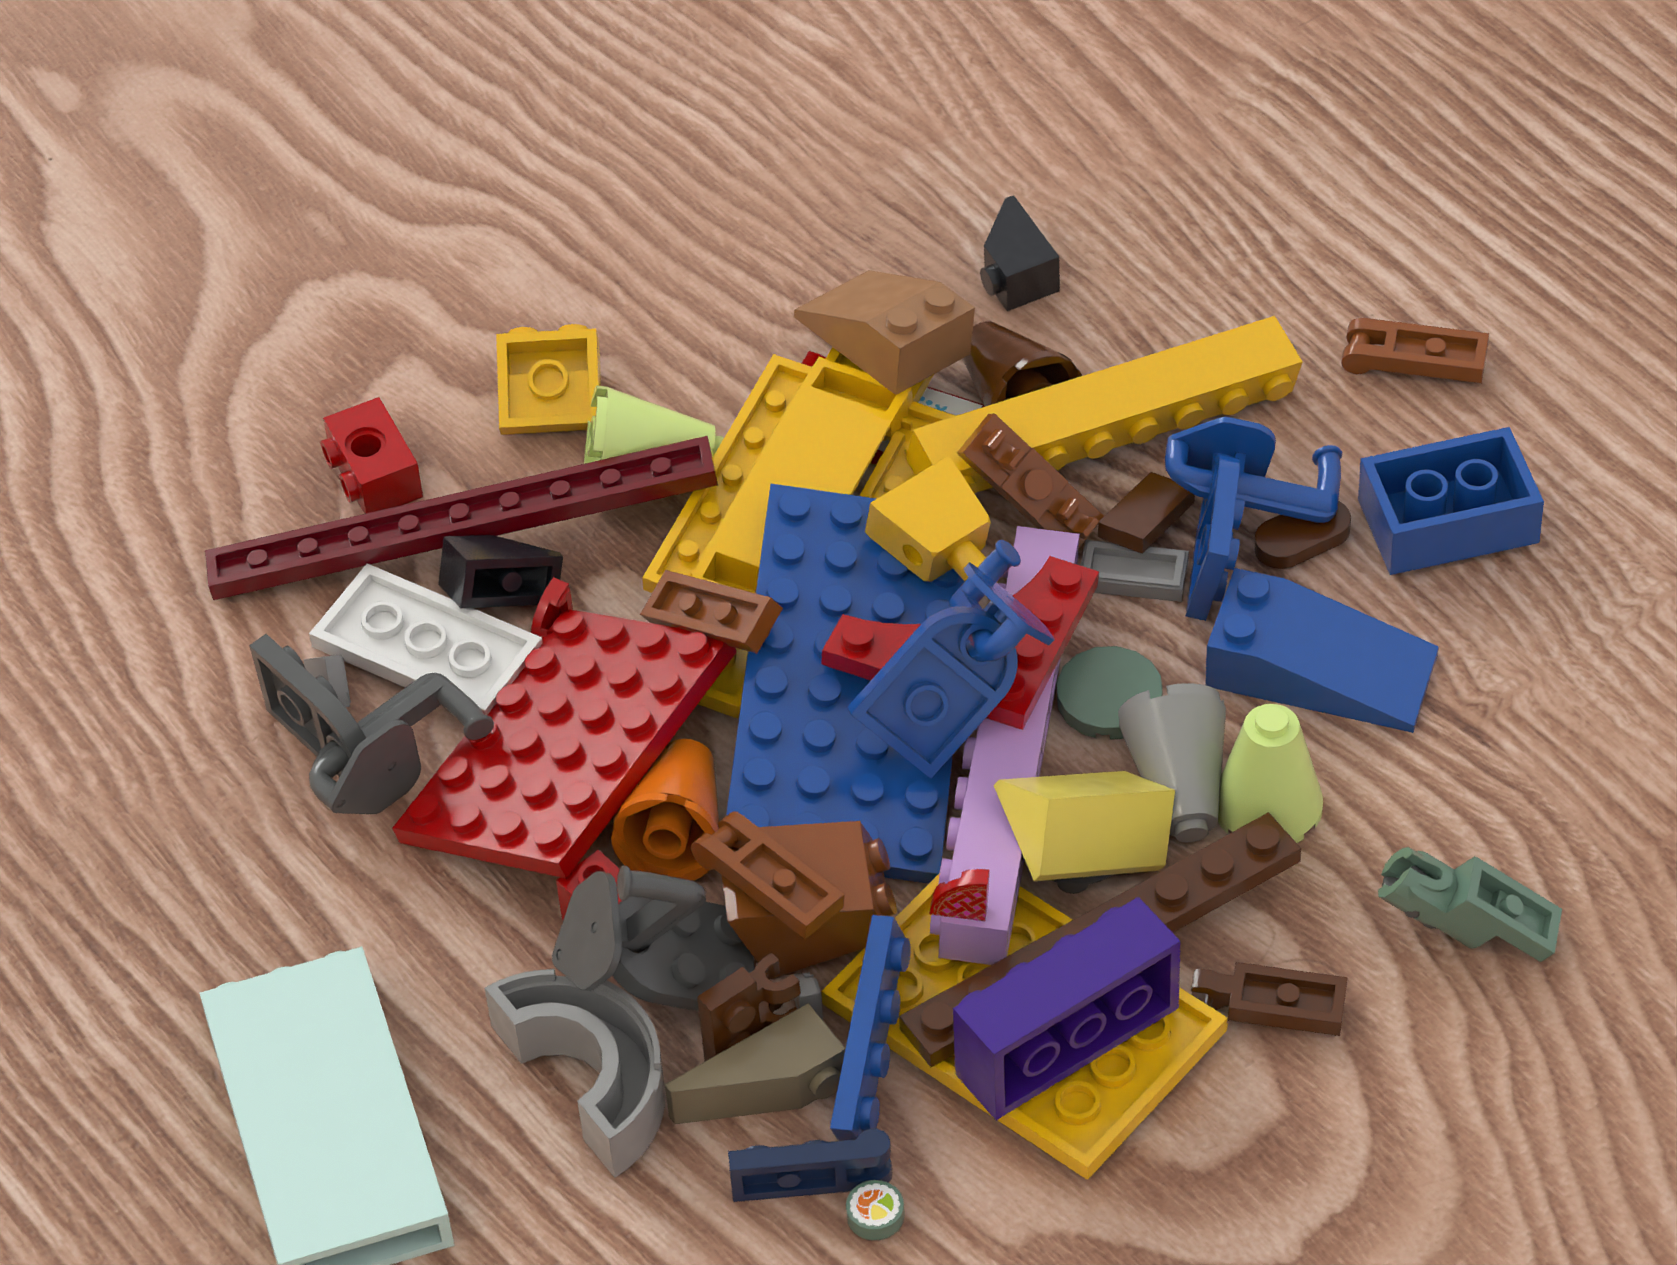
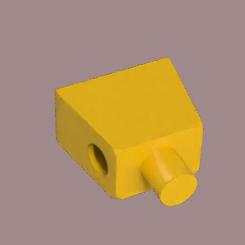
[865,456,991,582]

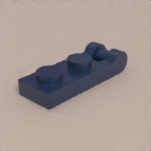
[728,1128,892,1202]

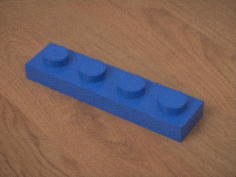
[830,915,911,1141]

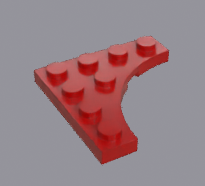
[821,556,1099,730]

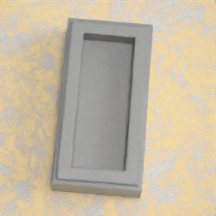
[1081,540,1189,602]

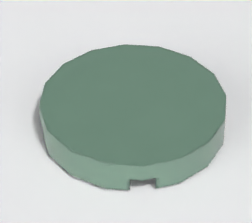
[1057,646,1163,739]

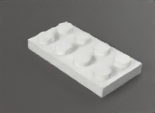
[309,563,543,715]

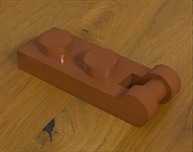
[1341,318,1489,383]
[691,811,845,939]

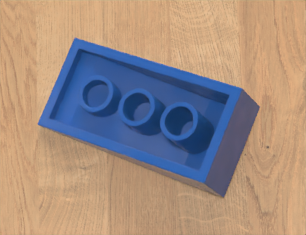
[1206,568,1439,733]

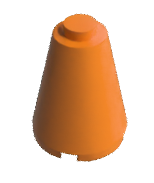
[612,739,719,881]

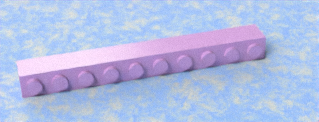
[930,526,1080,965]

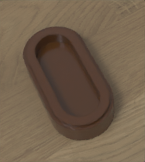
[1254,501,1351,569]

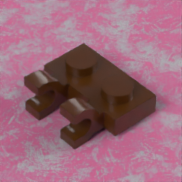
[697,953,801,1061]

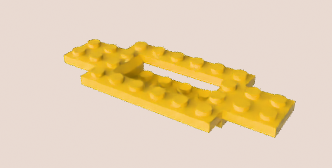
[642,347,956,719]

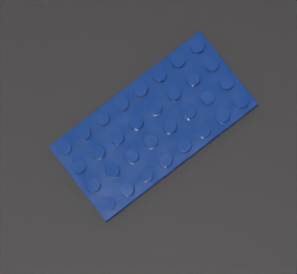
[726,483,965,884]

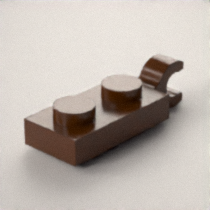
[1191,962,1348,1036]

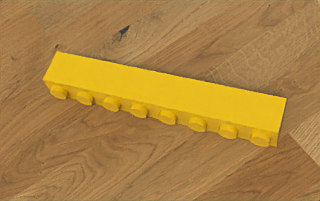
[906,316,1303,494]

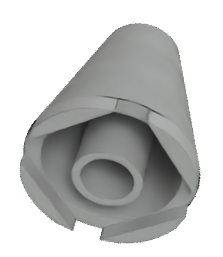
[1118,683,1226,842]

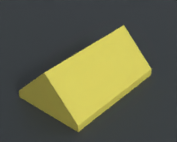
[993,771,1175,881]

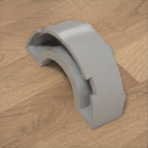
[485,969,665,1178]

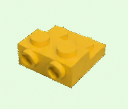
[496,324,601,435]

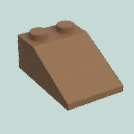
[794,270,975,395]

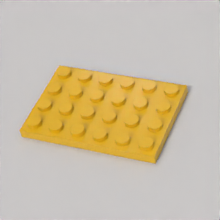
[821,873,1228,1180]

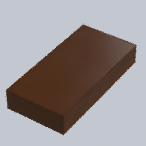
[1098,472,1195,554]

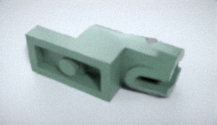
[1378,847,1562,962]

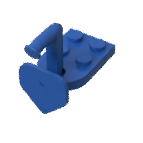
[1165,417,1342,621]
[847,540,1055,778]

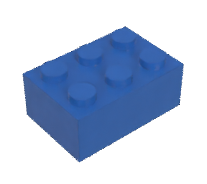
[1358,427,1544,575]

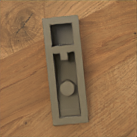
[665,1003,846,1124]

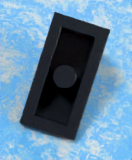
[980,195,1060,312]
[438,535,563,608]

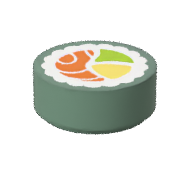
[846,1180,905,1240]

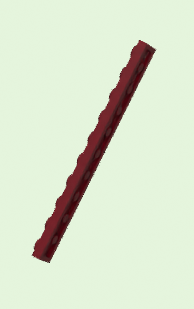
[205,436,718,601]

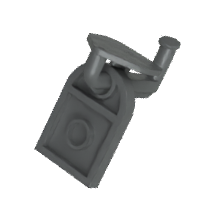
[249,634,494,814]
[552,866,755,1011]

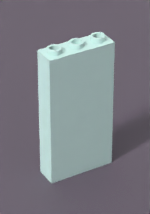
[199,947,454,1265]

